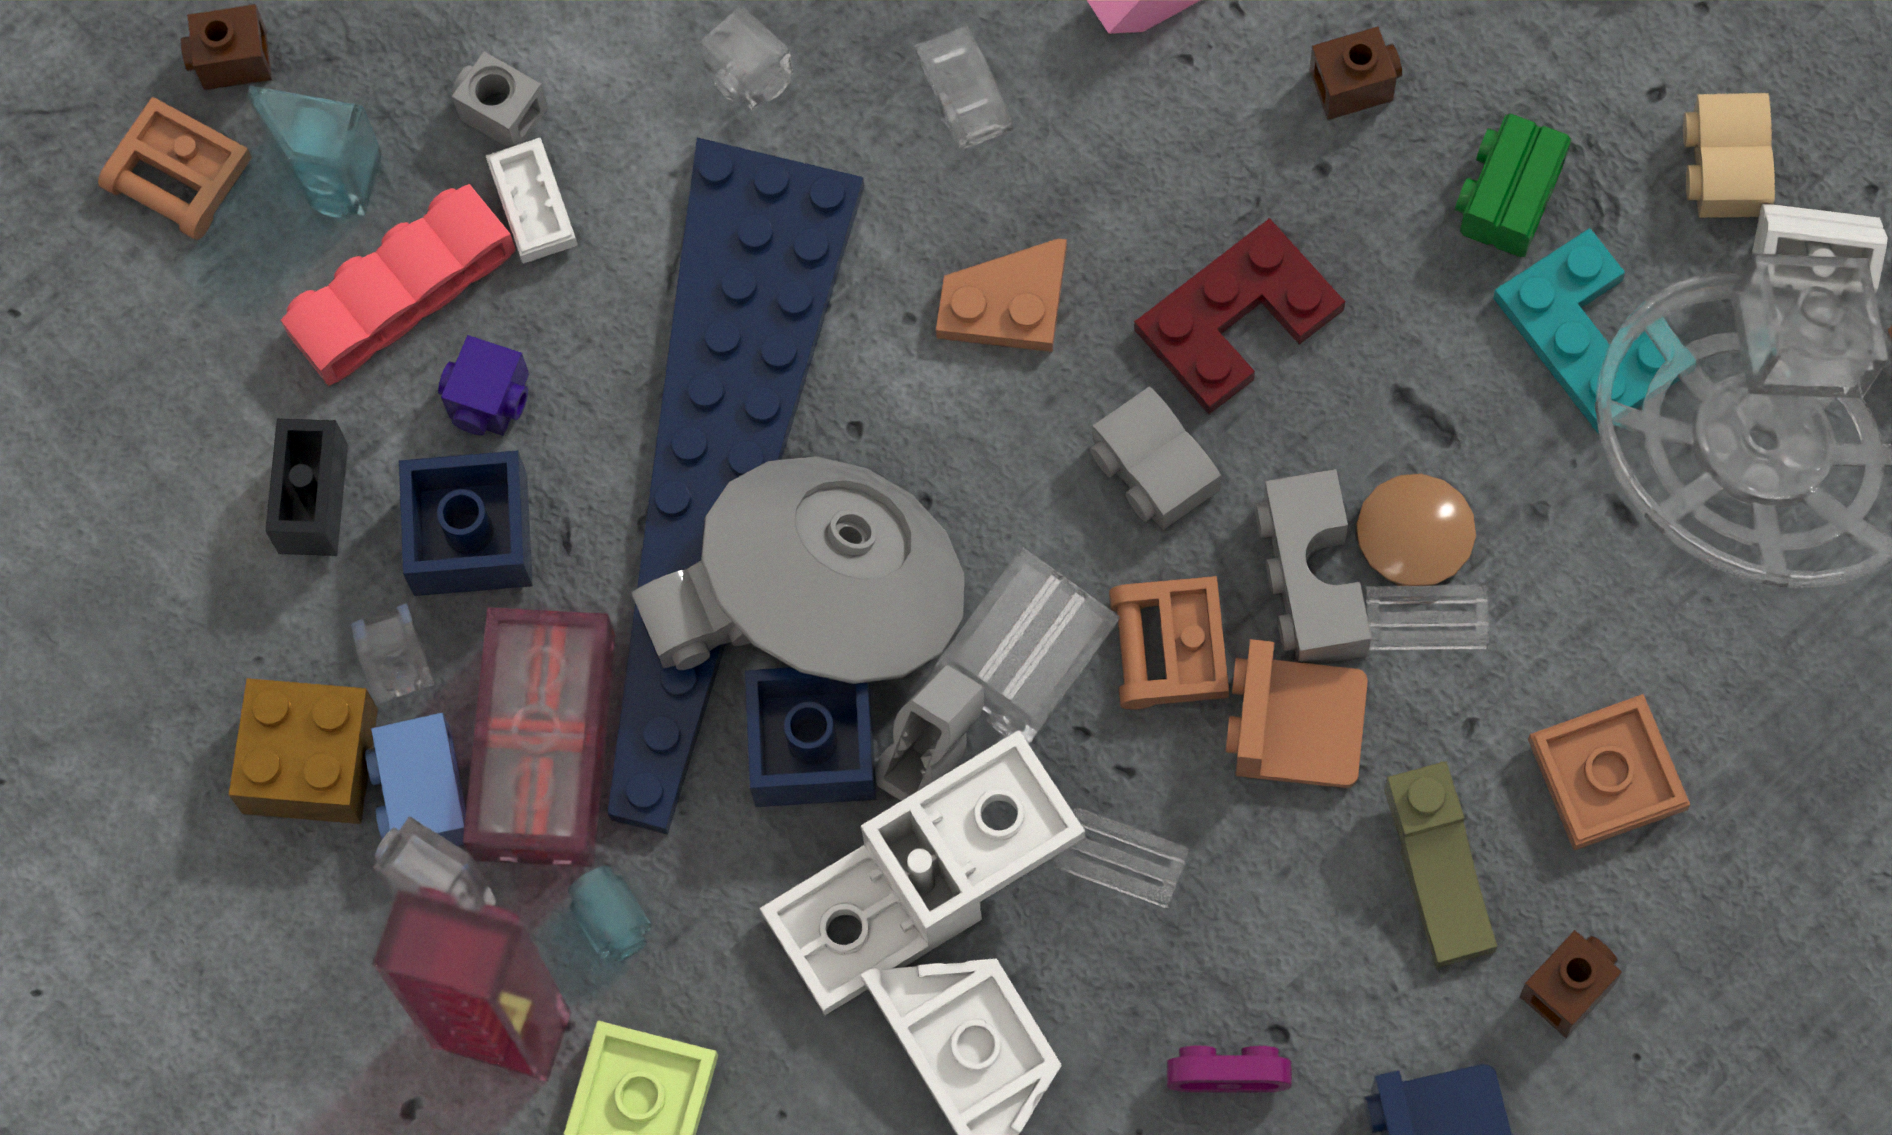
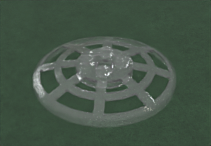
[1595,270,1892,589]

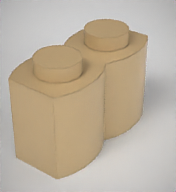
[1683,93,1775,218]

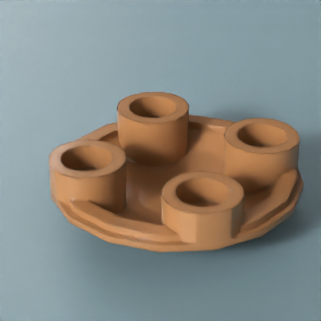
[1356,474,1476,592]

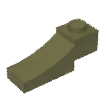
[1384,761,1498,968]

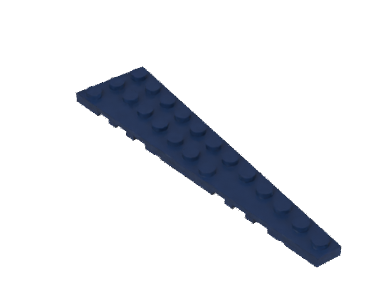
[607,137,865,835]

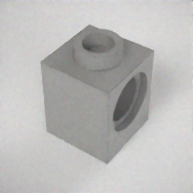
[452,52,548,148]

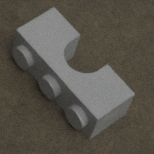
[1255,469,1372,665]

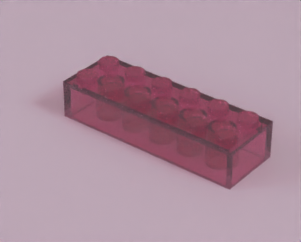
[372,887,571,1082]

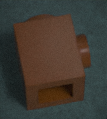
[181,4,272,90]
[1309,26,1402,120]
[1519,930,1622,1038]

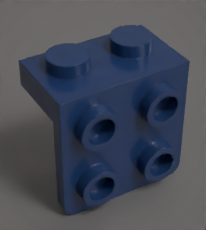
[1364,1064,1512,1135]

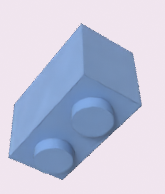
[365,713,473,858]

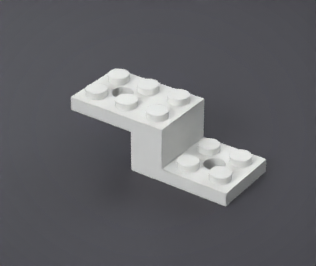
[760,730,1085,1015]

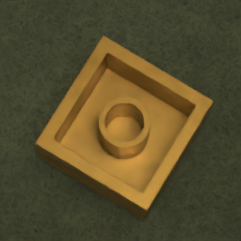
[228,678,378,824]

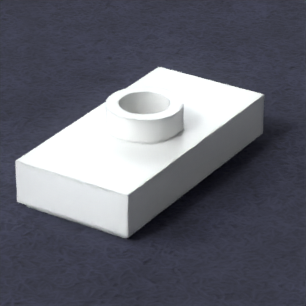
[486,138,578,264]

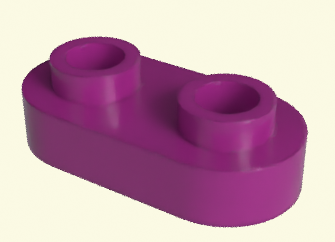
[1167,1046,1292,1093]

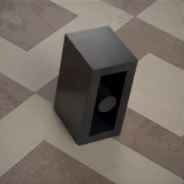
[265,418,348,556]

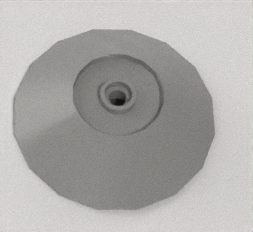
[701,456,965,684]

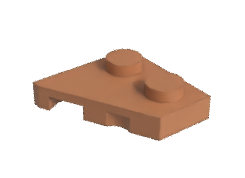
[936,238,1067,352]

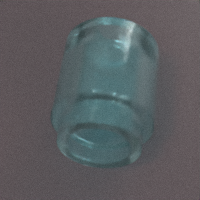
[567,866,652,961]

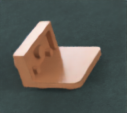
[1226,639,1368,788]

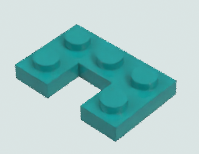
[1493,228,1696,434]

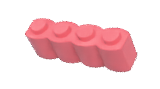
[281,184,516,386]

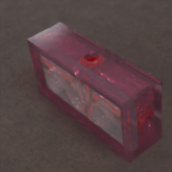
[463,607,616,867]

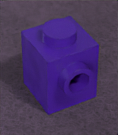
[438,335,529,436]

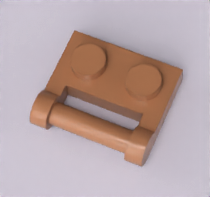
[98,96,252,240]
[1109,576,1229,710]

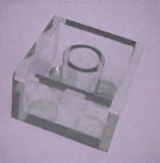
[1730,253,1888,399]

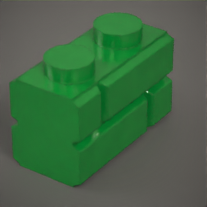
[1455,113,1572,258]

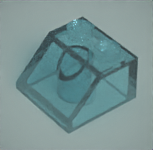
[247,86,382,217]

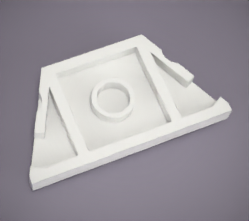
[860,959,1062,1135]

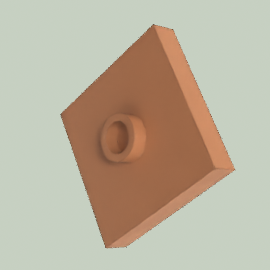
[1528,694,1691,851]

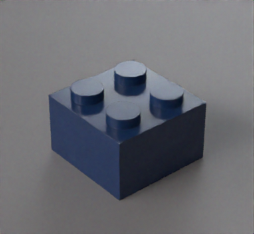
[399,450,533,596]
[745,667,876,807]

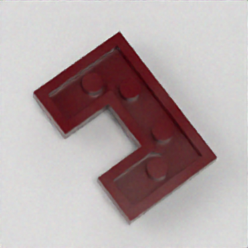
[1134,218,1345,414]

